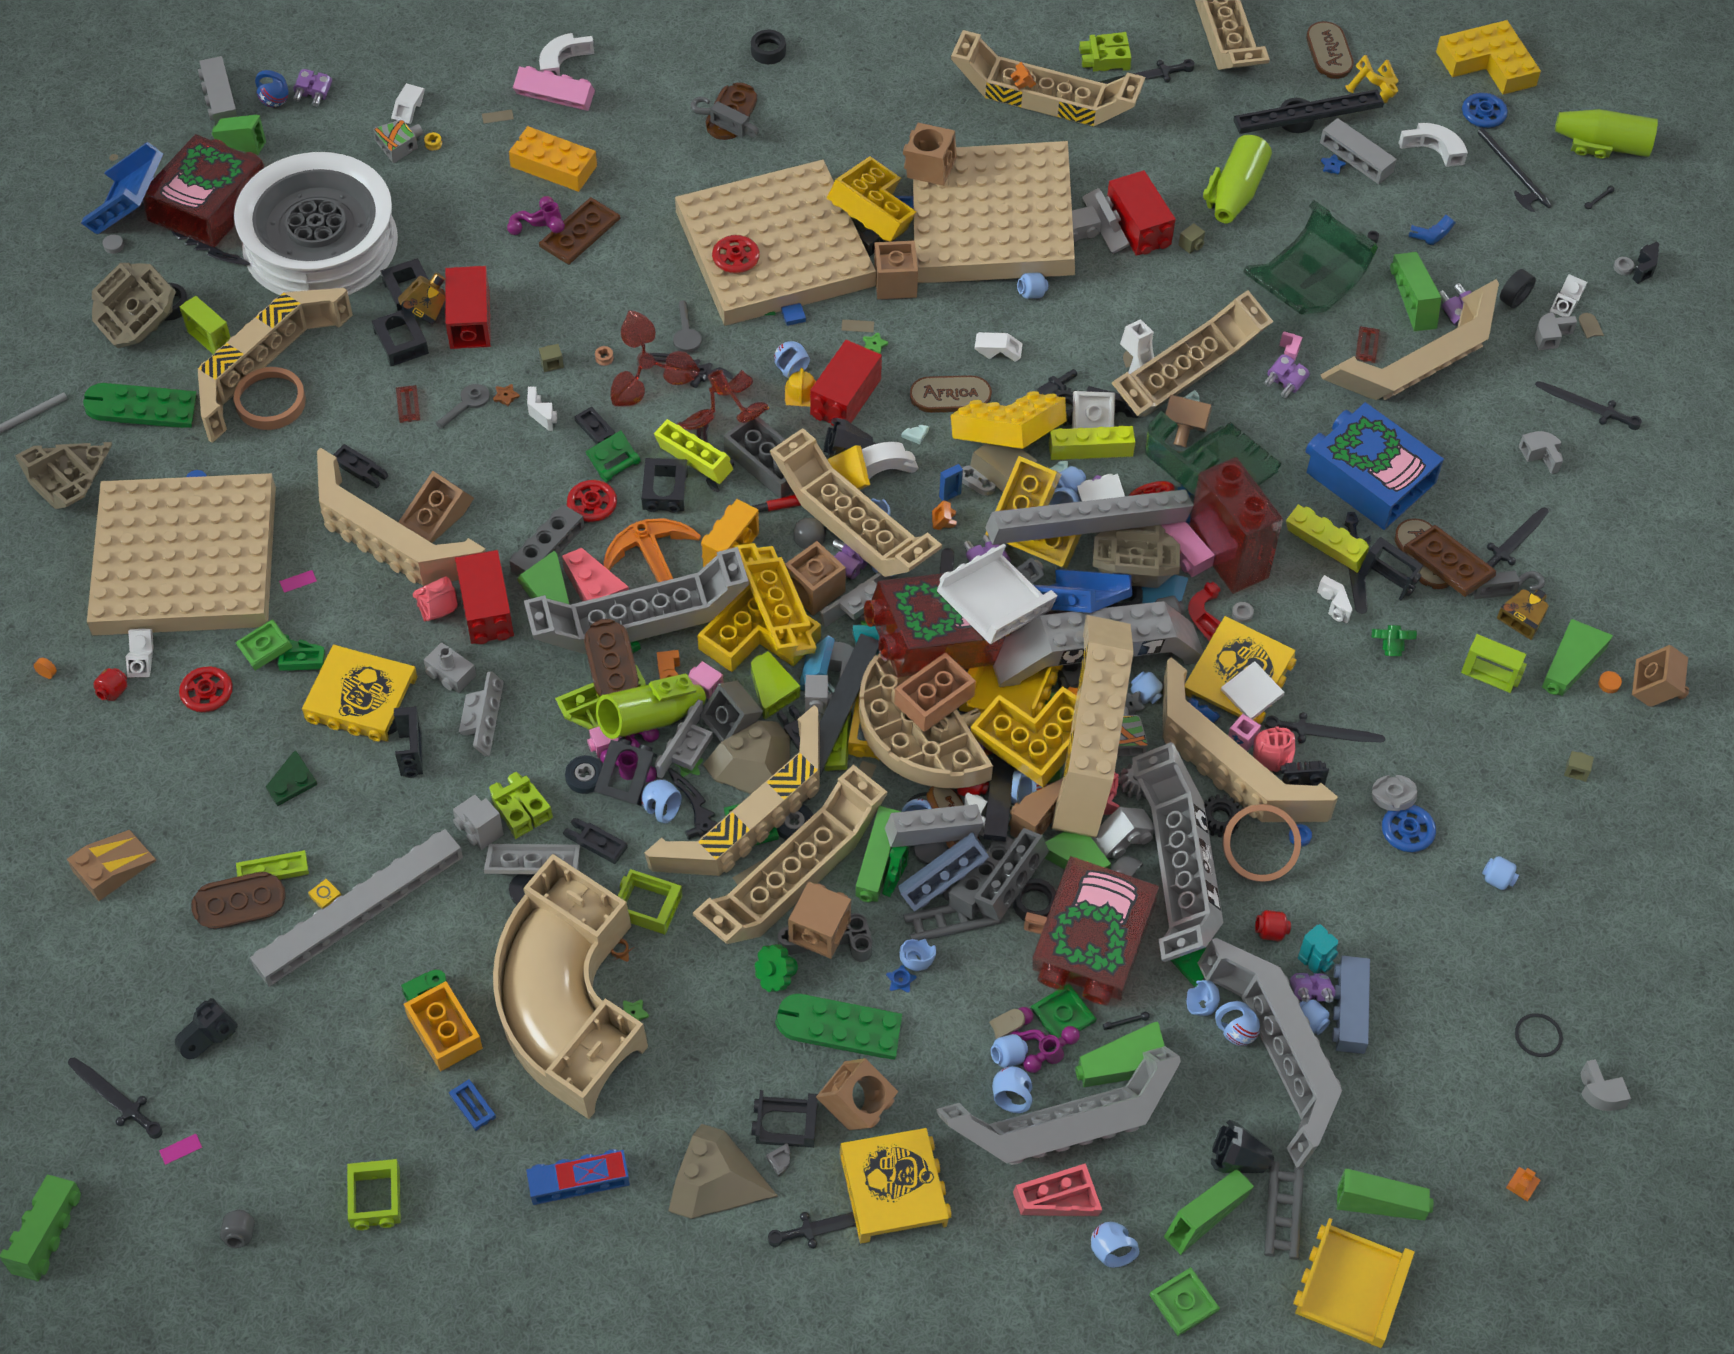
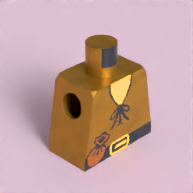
[398,272,446,325]
[1497,589,1549,640]

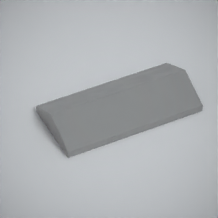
[484,844,580,874]

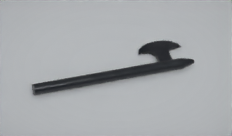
[1477,128,1551,212]

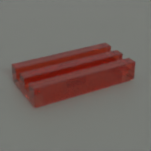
[1355,326,1380,363]
[396,385,421,423]

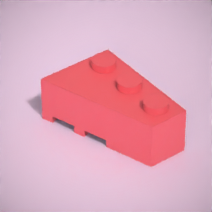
[562,548,629,602]
[1013,1163,1102,1216]

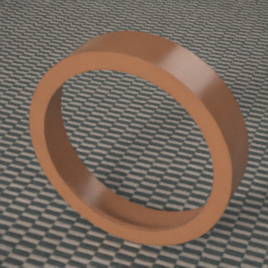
[234,367,306,430]
[1222,804,1301,881]

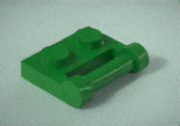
[585,430,641,483]

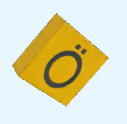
[308,879,341,909]

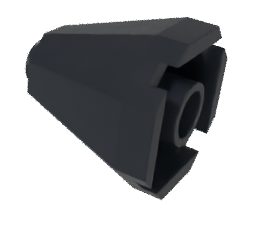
[823,418,876,459]
[1211,1120,1274,1173]

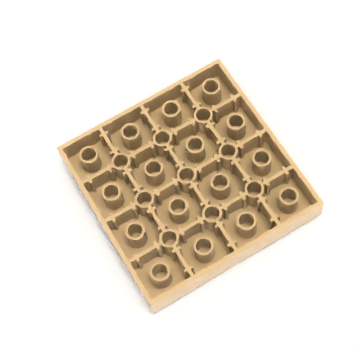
[913,141,1075,283]
[675,160,876,326]
[87,473,276,636]

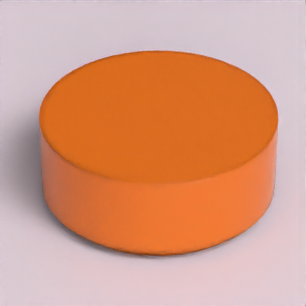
[33,658,57,679]
[1598,671,1622,693]

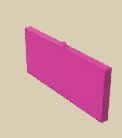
[279,570,317,593]
[159,1134,202,1165]

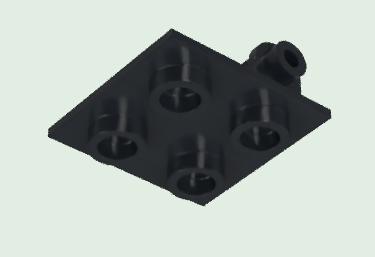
[1280,760,1329,786]

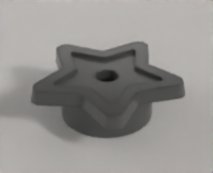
[1125,691,1145,715]

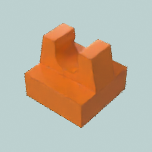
[1010,62,1036,90]
[932,500,957,530]
[1506,1167,1541,1201]

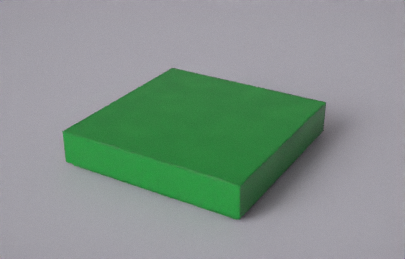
[1030,983,1096,1038]

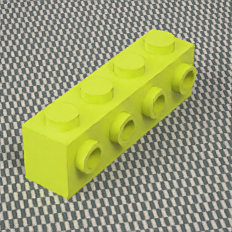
[654,419,733,484]
[1049,426,1135,460]
[1286,504,1369,573]

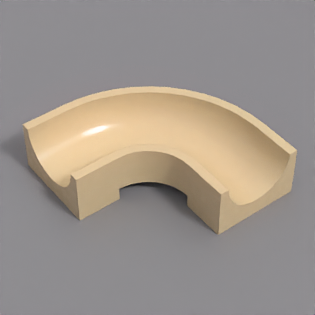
[493,854,648,1119]

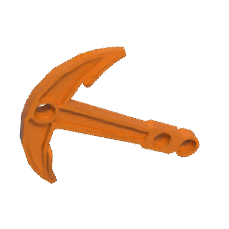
[604,518,701,583]

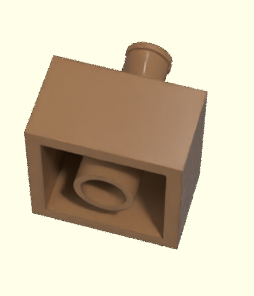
[1164,395,1212,447]
[1632,645,1689,707]

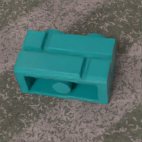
[1298,924,1338,974]

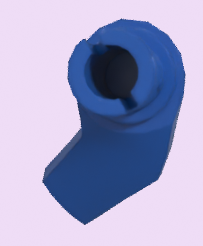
[1409,215,1456,245]

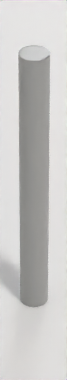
[0,392,68,433]

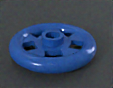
[1462,93,1508,128]
[1382,805,1436,852]

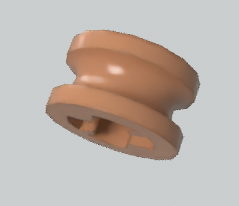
[595,346,614,366]

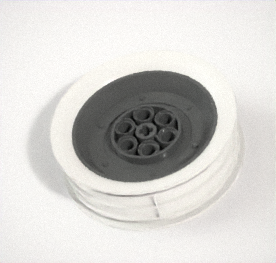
[234,152,398,295]

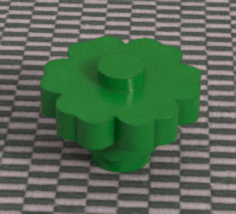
[1371,625,1417,656]
[755,944,798,992]

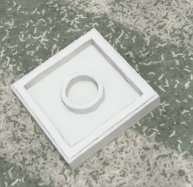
[1072,391,1115,429]
[1221,661,1284,720]

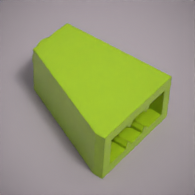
[751,651,800,719]

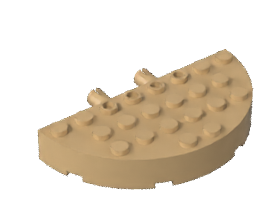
[859,633,993,788]

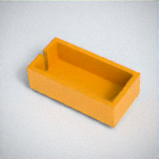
[509,126,597,192]

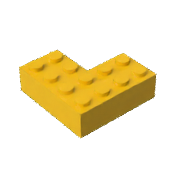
[1436,20,1541,94]
[827,156,916,242]
[951,391,1067,449]
[985,456,1082,569]
[698,585,821,672]
[971,686,1077,788]

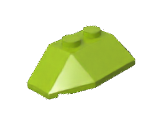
[555,665,646,730]

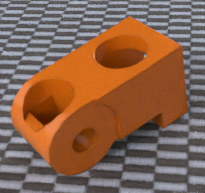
[657,650,680,679]

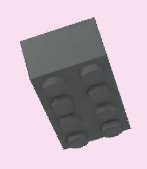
[724,413,793,498]

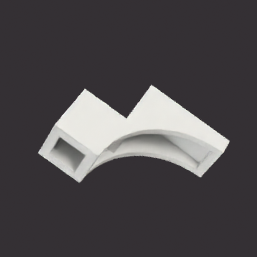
[1120,319,1154,374]

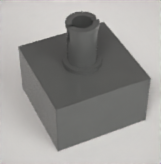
[700,681,763,742]

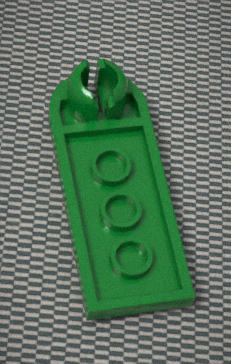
[83,383,197,428]
[775,994,902,1060]

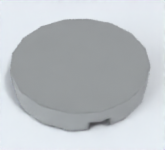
[1372,775,1417,811]

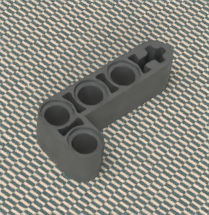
[778,913,872,962]

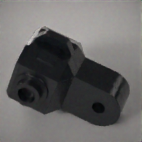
[175,998,238,1059]

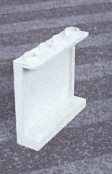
[937,544,1057,644]

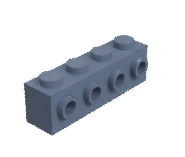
[898,832,989,912]
[1332,956,1370,1054]

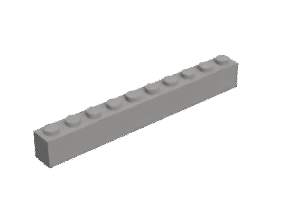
[985,489,1193,545]
[250,829,463,987]

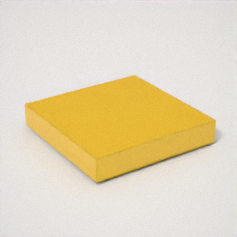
[827,445,870,490]

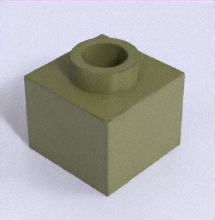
[1178,223,1205,254]
[539,344,564,372]
[1564,751,1594,782]

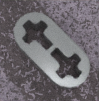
[962,466,996,496]

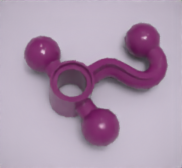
[507,196,565,235]
[600,728,659,783]
[1010,1007,1080,1073]

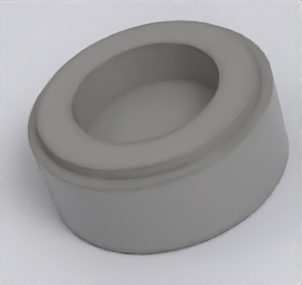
[103,235,124,254]
[1613,257,1634,275]
[1232,602,1254,623]

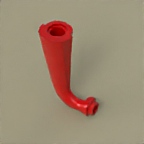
[1188,582,1221,641]

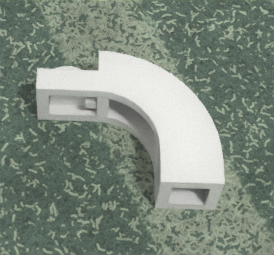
[539,33,594,76]
[1399,123,1468,167]
[862,442,919,479]

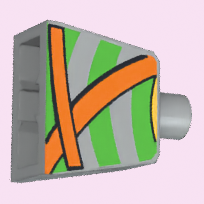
[373,120,423,163]
[1117,707,1148,756]

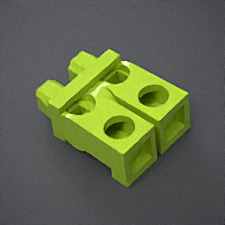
[1079,32,1131,72]
[489,772,553,839]

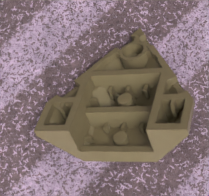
[15,442,112,509]
[703,721,790,794]
[669,1124,778,1219]

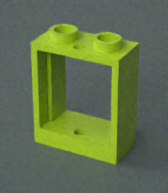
[180,296,231,354]
[1461,634,1527,693]
[616,869,683,935]
[347,1159,401,1231]

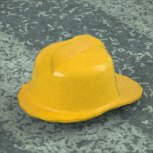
[785,368,816,407]

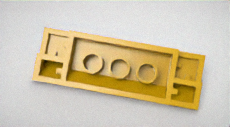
[734,543,816,661]

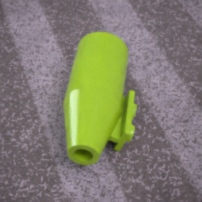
[1555,109,1658,159]
[1203,135,1272,223]
[596,673,706,739]

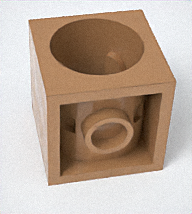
[903,123,957,186]
[874,241,918,299]
[785,541,846,615]
[788,882,851,959]
[816,1058,898,1130]

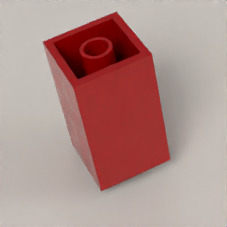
[1107,170,1176,256]
[445,266,491,349]
[810,340,882,426]
[455,550,514,644]

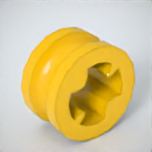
[424,132,442,151]

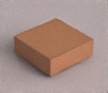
[1024,912,1049,935]

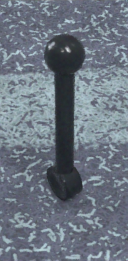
[1584,186,1614,209]
[1102,1012,1150,1030]

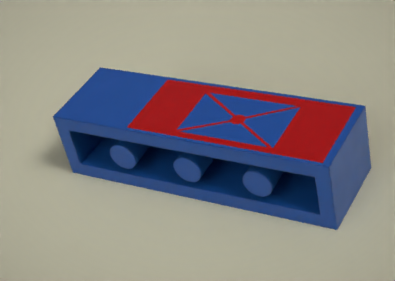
[526,1149,630,1205]

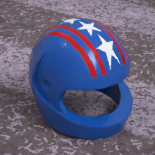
[255,70,288,108]

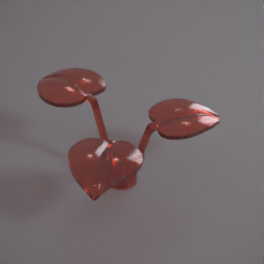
[610,310,700,406]
[677,370,769,430]

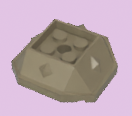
[92,263,176,348]
[1093,525,1180,588]

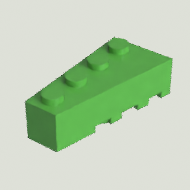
[1390,252,1442,331]
[0,1174,81,1282]

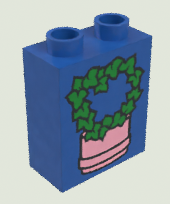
[1306,402,1444,530]

